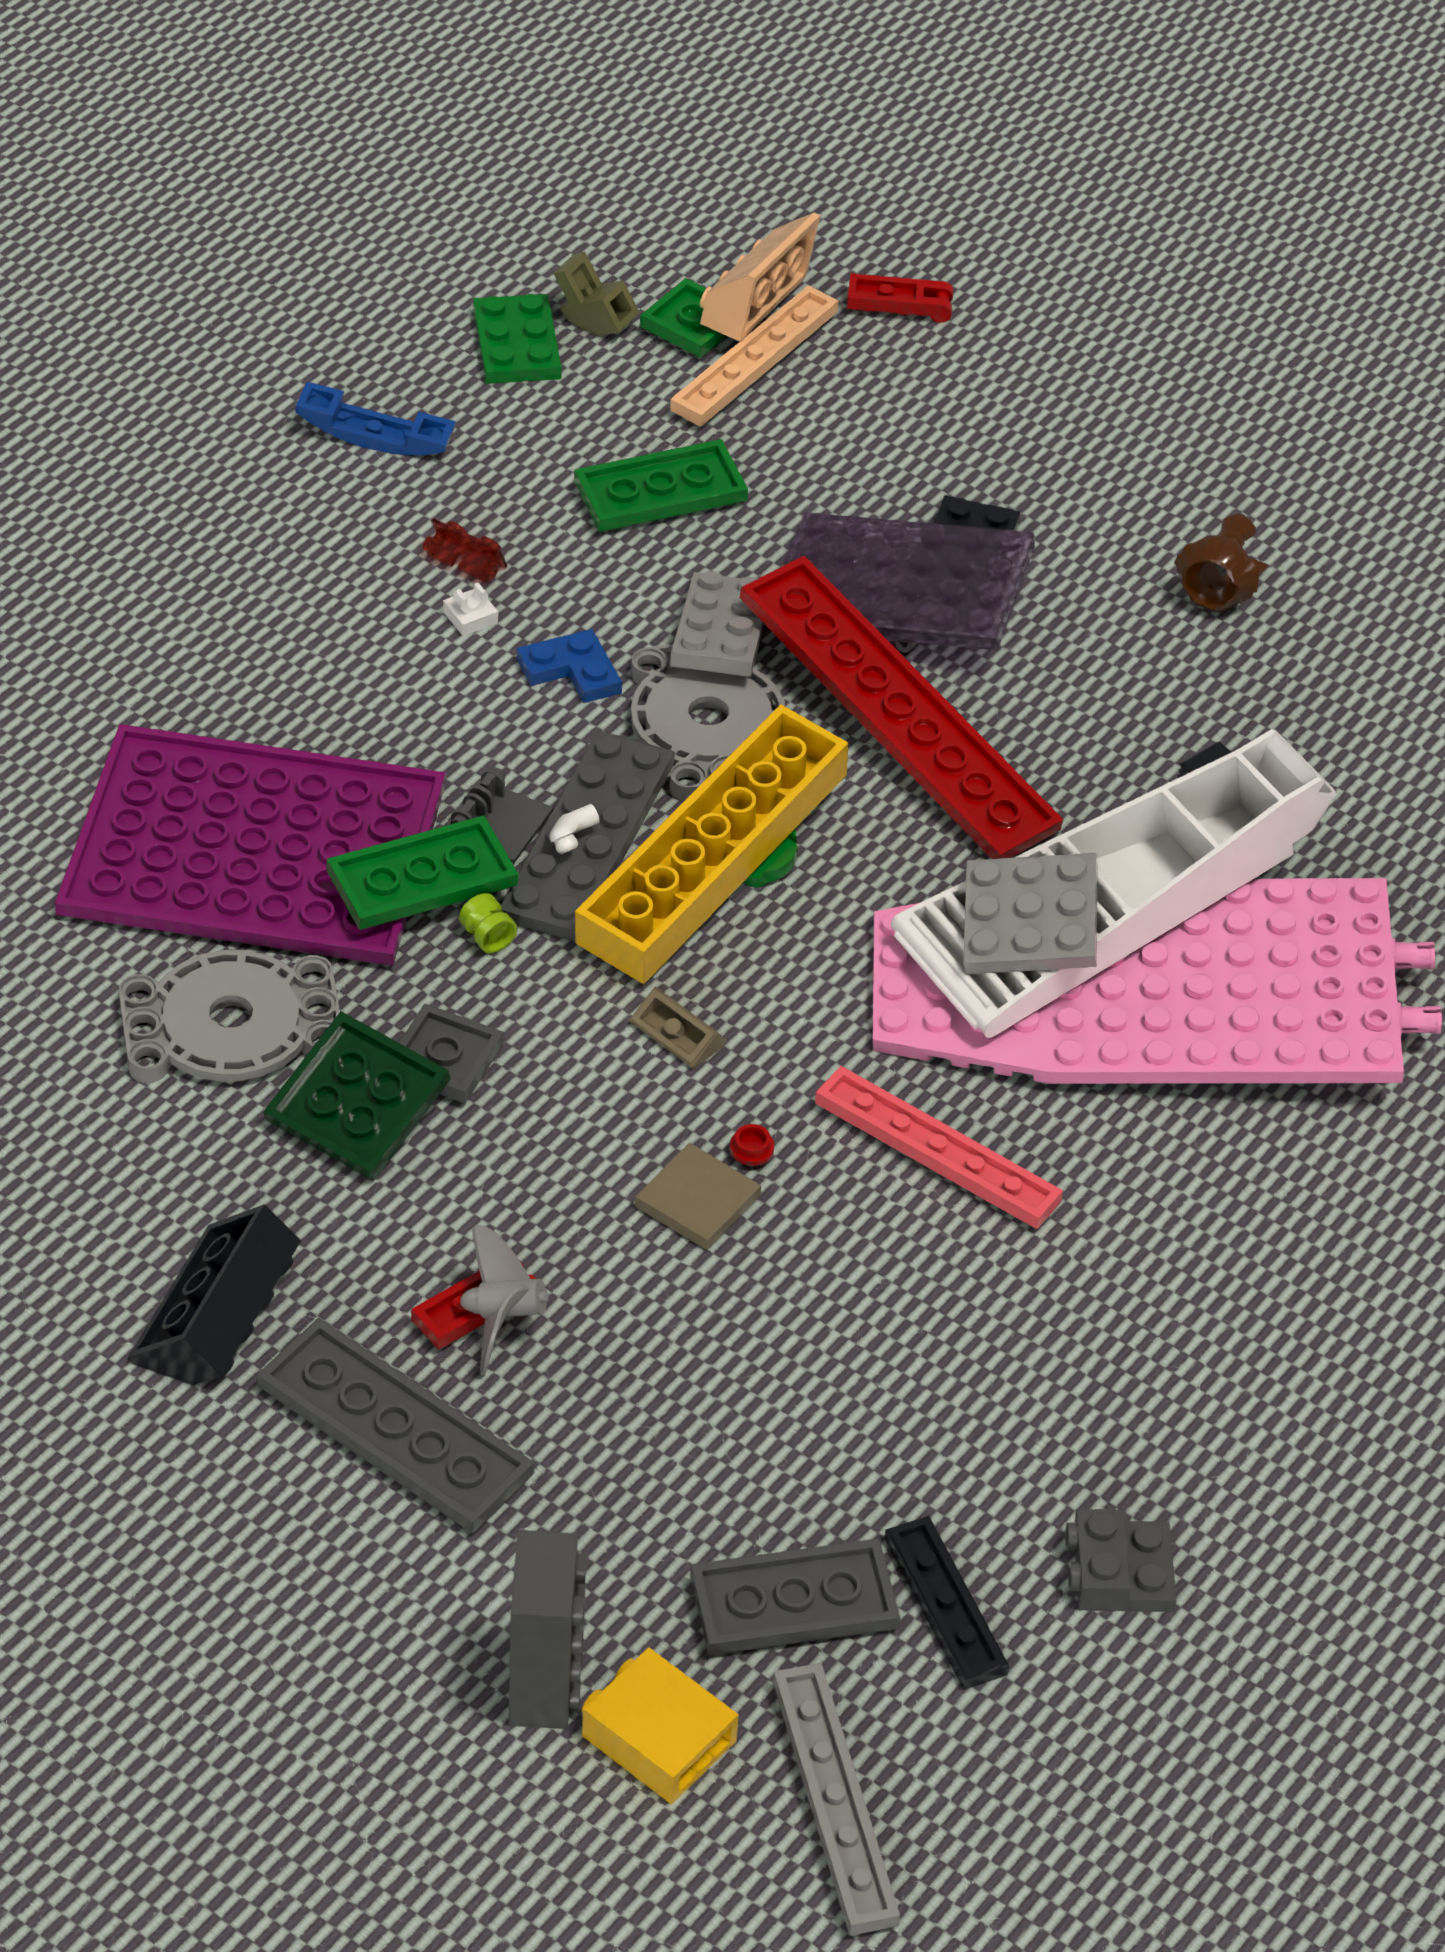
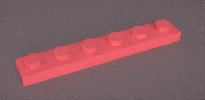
[815,1066,1063,1229]

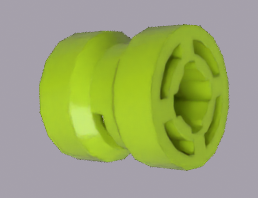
[459,893,518,953]

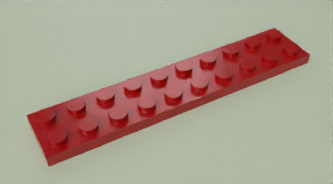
[739,556,1064,859]

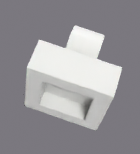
[443,582,498,636]

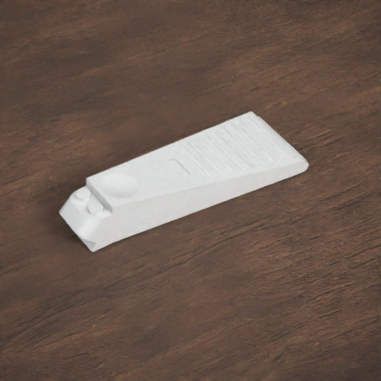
[891,729,1336,1038]

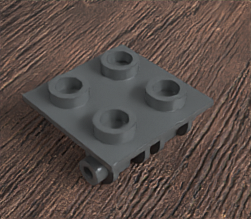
[444,767,553,864]

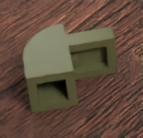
[553,252,640,335]

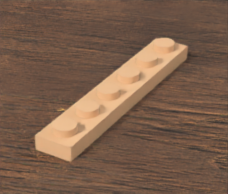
[670,285,838,427]

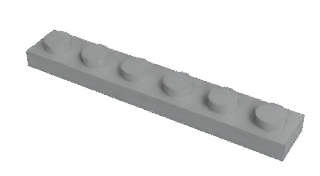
[773,1663,900,1936]

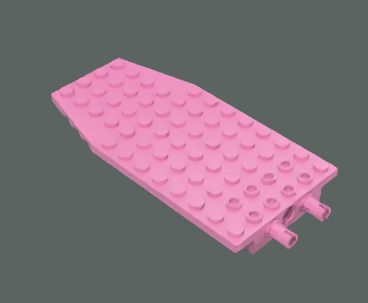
[873,878,1442,1084]

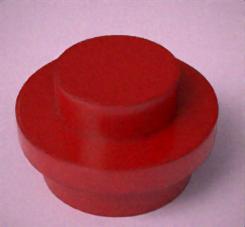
[730,1124,775,1166]

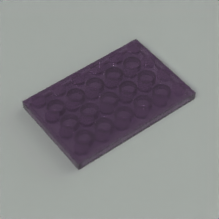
[764,512,1035,651]

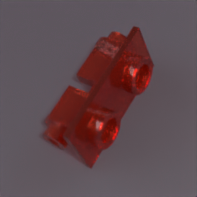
[423,518,508,581]

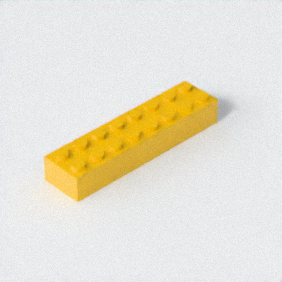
[575,704,849,985]

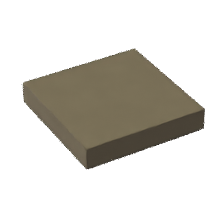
[635,1142,761,1250]

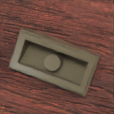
[629,986,727,1069]

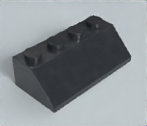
[127,1204,301,1385]

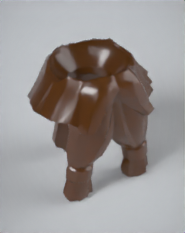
[1174,513,1268,612]

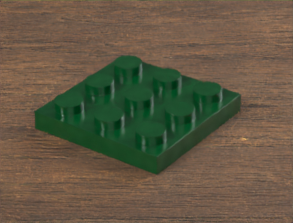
[263,1011,451,1181]

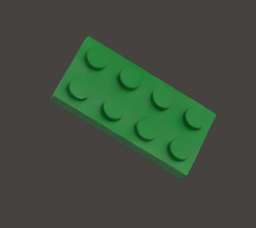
[574,439,748,532]
[326,815,519,930]

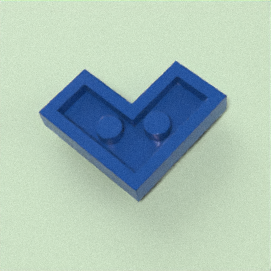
[516,629,622,703]

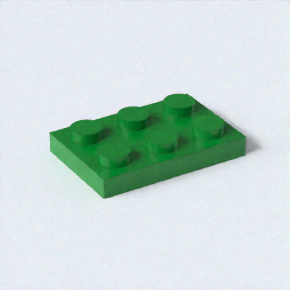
[473,294,562,384]

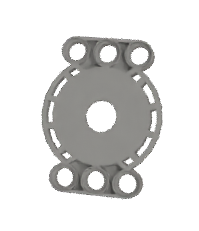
[630,644,786,801]
[119,950,340,1083]

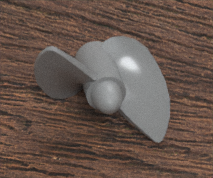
[460,1225,548,1376]

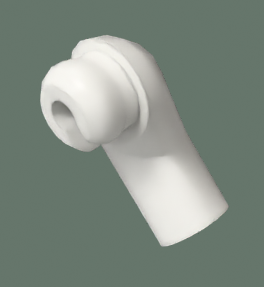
[549,804,599,854]

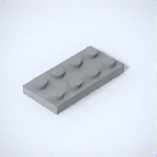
[670,571,764,677]

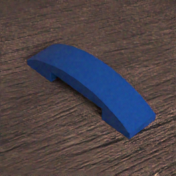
[295,381,456,455]

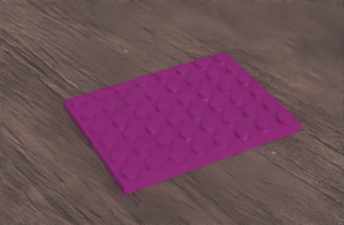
[55,724,446,966]

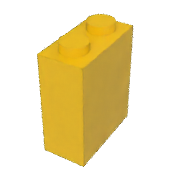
[582,1647,739,1805]

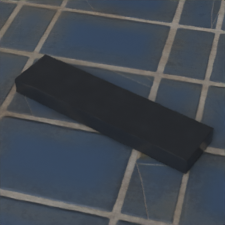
[884,1516,1009,1690]

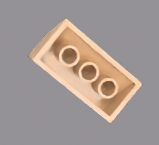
[700,212,821,342]

